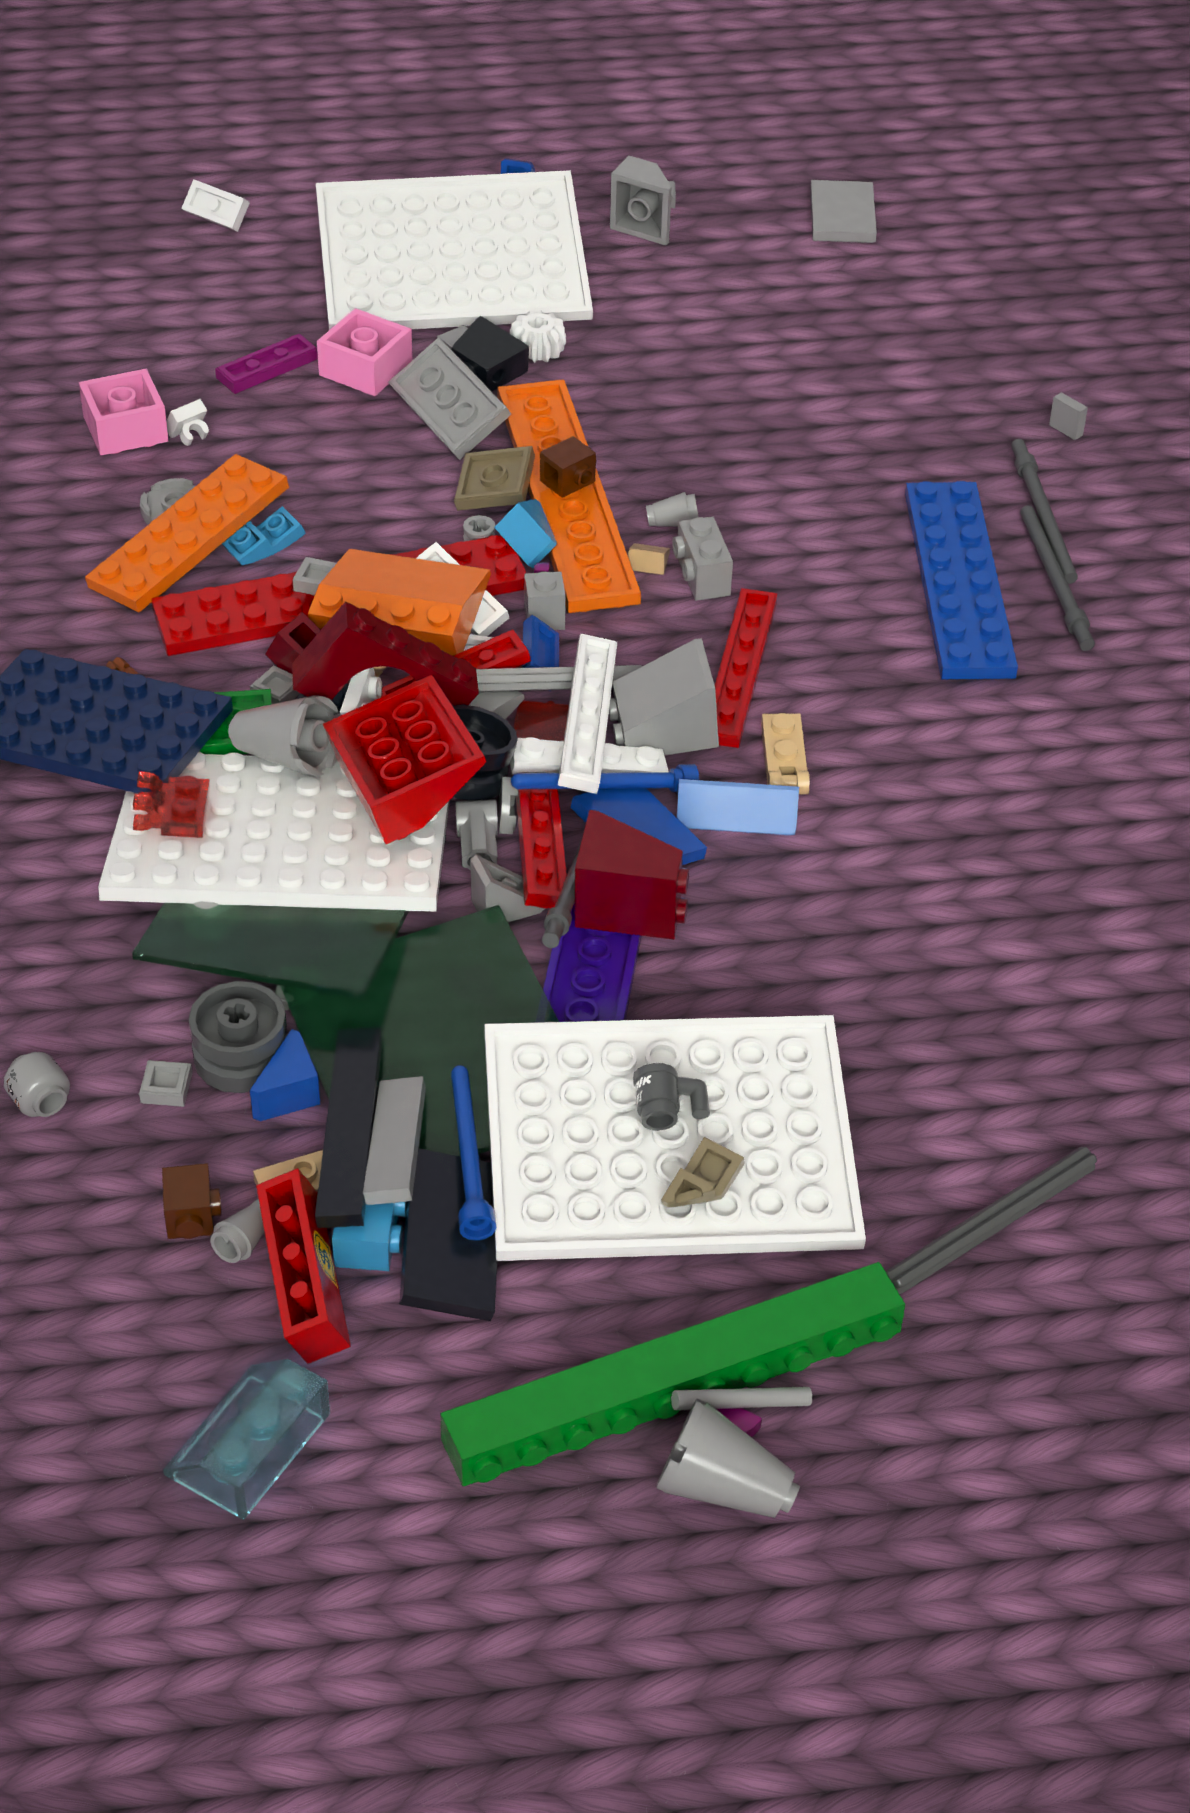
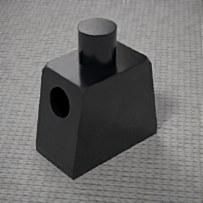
[451,316,529,392]

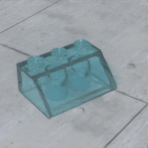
[163,1359,330,1520]

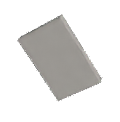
[810,180,877,243]

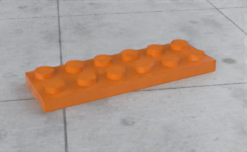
[85,454,289,613]

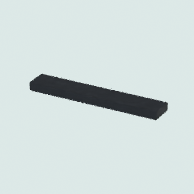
[315,1027,383,1228]

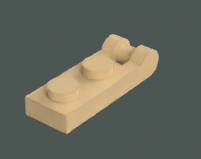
[761,713,809,795]

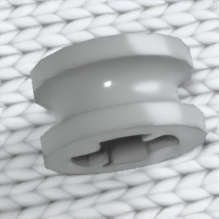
[463,515,495,542]

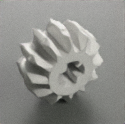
[510,310,566,363]

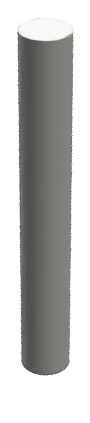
[671,1387,812,1410]

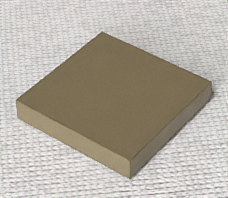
[454,446,535,511]

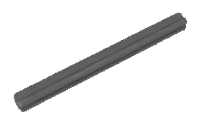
[886,1147,1097,1294]

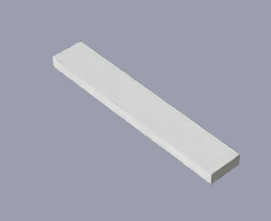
[558,634,617,794]

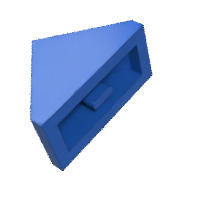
[250,1029,321,1121]

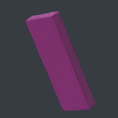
[215,333,318,394]

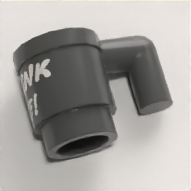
[633,1063,710,1131]

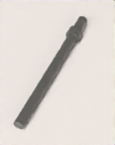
[1011,439,1078,584]
[1020,505,1095,651]
[542,836,583,948]

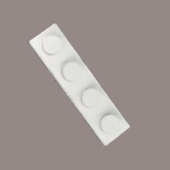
[510,737,669,774]

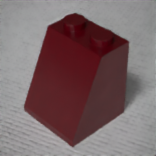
[575,810,689,940]

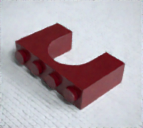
[292,601,479,705]

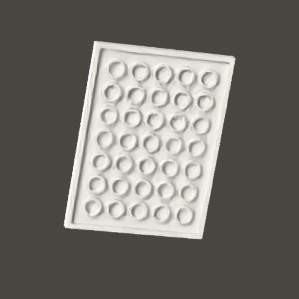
[316,170,593,330]
[98,752,450,912]
[484,1015,866,1261]

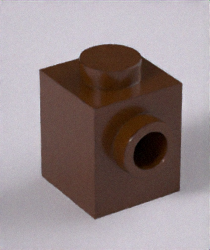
[540,436,597,498]
[162,1163,222,1239]

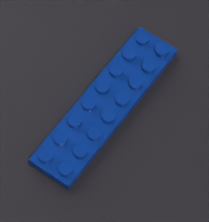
[905,481,1018,680]

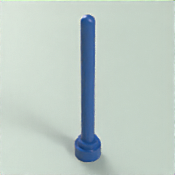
[511,764,699,795]
[451,1065,497,1240]

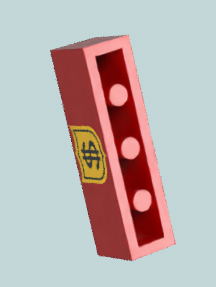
[256,1168,351,1364]

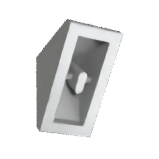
[471,854,545,929]

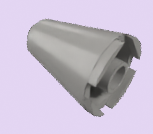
[228,695,339,776]
[656,1398,800,1518]

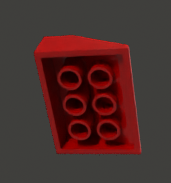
[323,674,487,845]

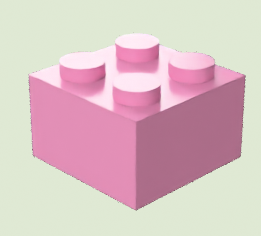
[317,308,412,396]
[79,368,169,456]

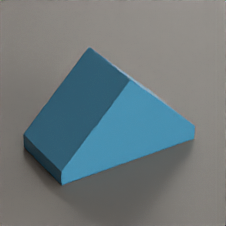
[494,499,557,569]

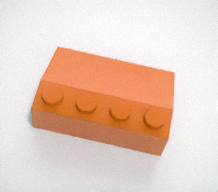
[308,549,491,656]

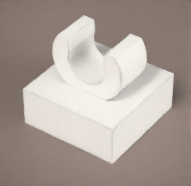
[166,399,209,446]

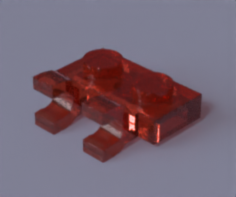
[133,771,210,838]

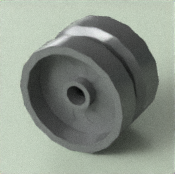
[188,981,287,1093]

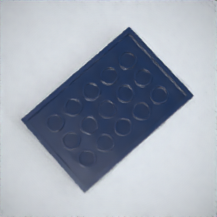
[0,649,233,799]

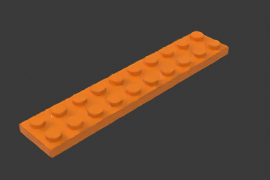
[497,379,641,613]

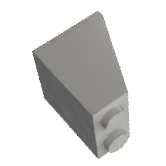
[609,638,719,756]

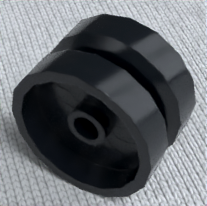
[452,705,518,800]

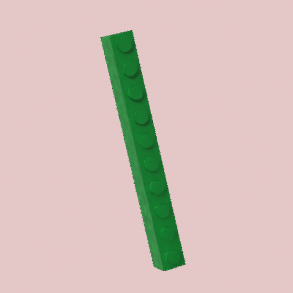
[440,1262,905,1487]

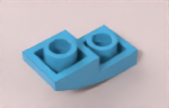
[222,506,306,565]

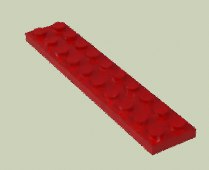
[151,535,527,656]

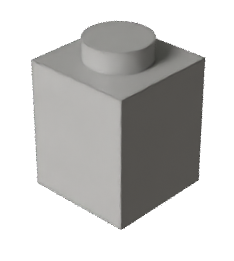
[524,571,566,630]

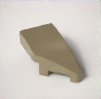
[661,1137,745,1208]

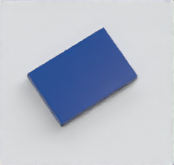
[570,788,707,865]

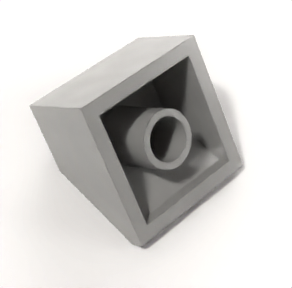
[610,156,672,245]

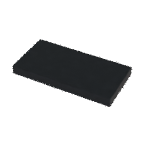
[399,1148,497,1321]

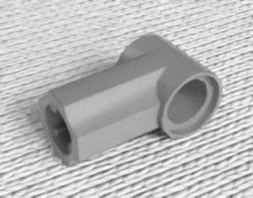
[456,799,498,870]

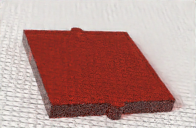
[513,701,569,741]

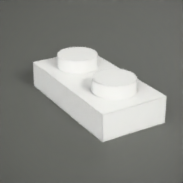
[181,179,250,232]

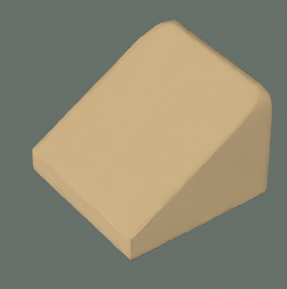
[628,543,670,575]

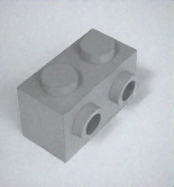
[672,516,733,601]

